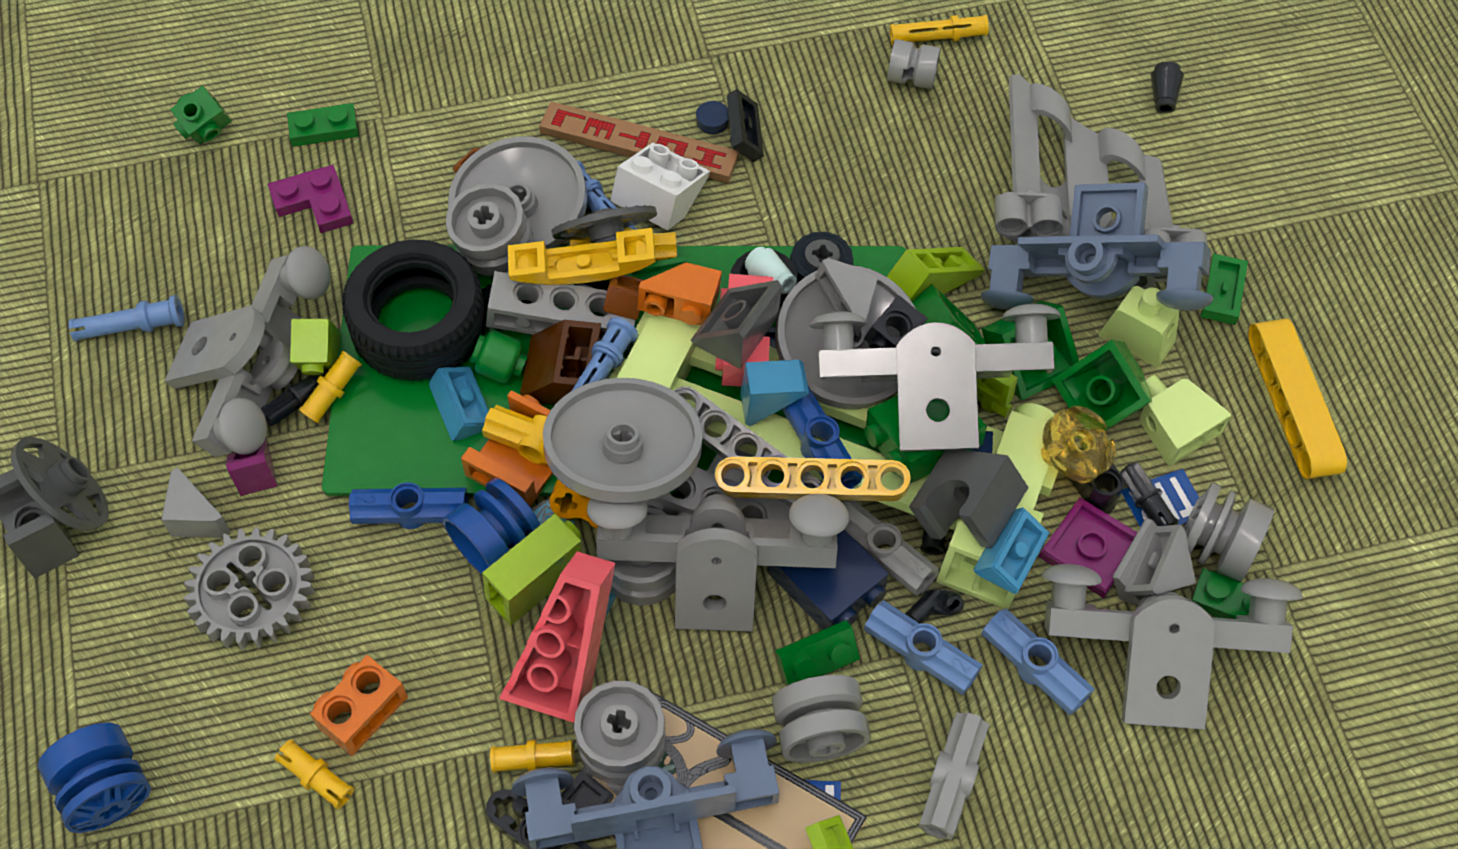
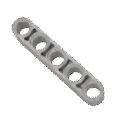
[674,386,822,508]

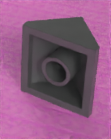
[691,280,782,369]

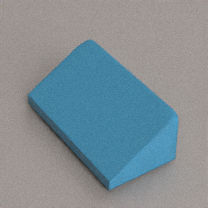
[429,367,489,441]
[973,507,1049,594]

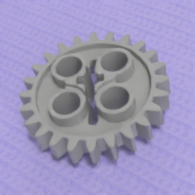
[184,527,315,650]

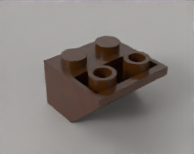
[520,320,603,405]

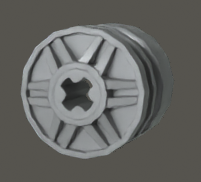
[1184,482,1275,582]

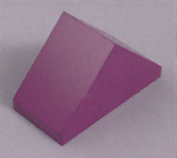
[226,436,278,496]

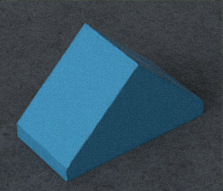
[740,360,809,426]

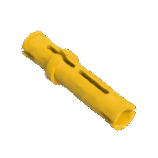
[890,15,989,45]

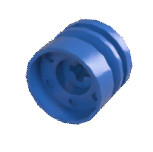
[443,478,541,576]
[37,722,151,833]

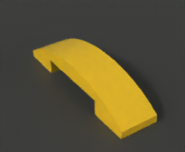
[508,228,655,285]

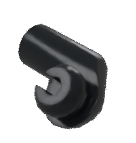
[905,590,964,624]

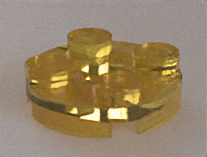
[1041,406,1116,484]

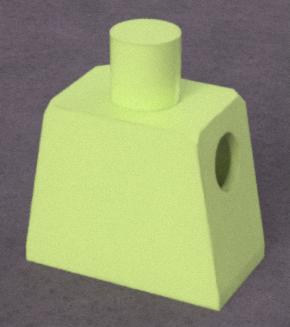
[1098,286,1179,368]
[1139,375,1231,467]

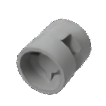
[887,39,941,90]

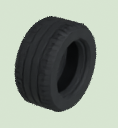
[342,239,487,381]

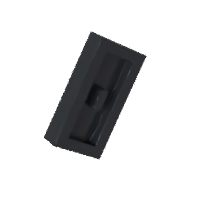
[727,89,764,162]

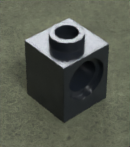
[864,295,928,348]

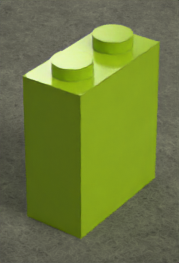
[482,513,582,626]

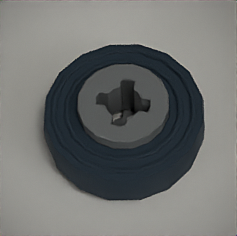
[790,232,853,282]

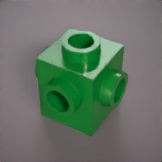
[170,85,232,145]

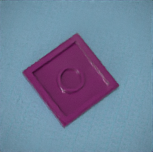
[1038,497,1137,598]

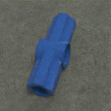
[782,386,862,489]
[349,482,468,529]

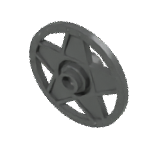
[551,205,657,243]
[11,437,109,531]

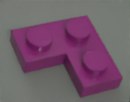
[267,164,354,233]

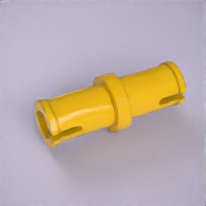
[299,350,362,423]
[274,739,355,810]
[490,740,575,773]

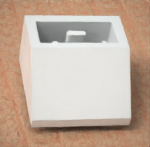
[610,143,710,230]

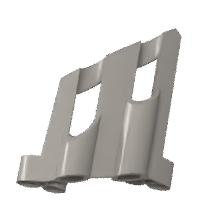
[994,74,1208,292]

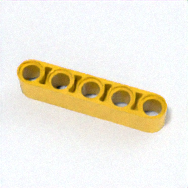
[1248,318,1347,480]
[715,457,910,501]

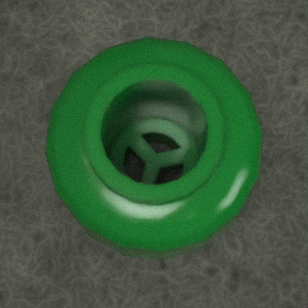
[470,330,527,384]

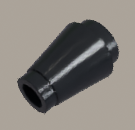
[1150,61,1184,113]

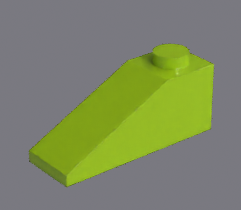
[887,247,985,301]

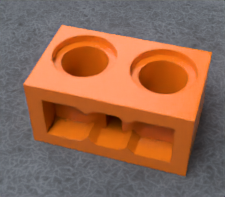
[310,655,408,757]

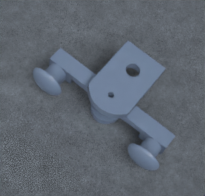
[981,182,1214,311]
[512,729,779,849]

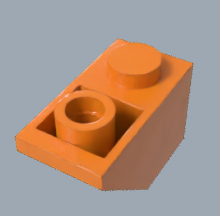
[637,263,722,325]

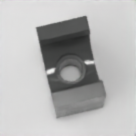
[909,450,1029,548]
[0,469,80,579]

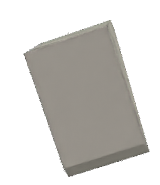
[815,258,879,336]
[161,467,231,538]
[1124,525,1196,596]

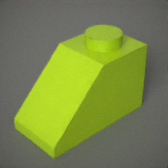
[290,319,341,375]

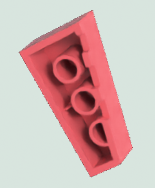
[499,551,616,723]

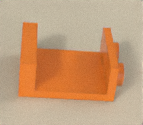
[461,390,553,507]

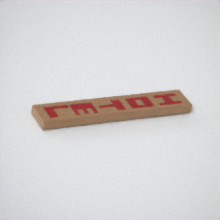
[539,101,739,184]

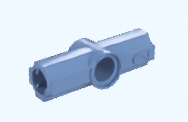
[864,600,983,695]
[981,608,1095,715]

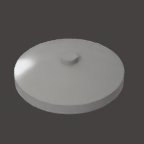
[448,136,588,249]
[775,266,915,409]
[543,378,702,503]

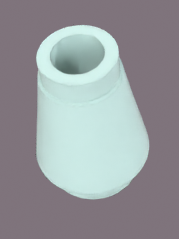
[745,247,797,294]

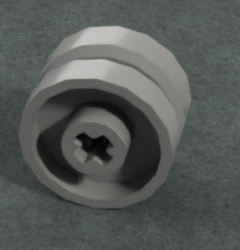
[446,183,534,276]
[608,507,676,606]
[772,675,871,763]
[574,680,666,785]

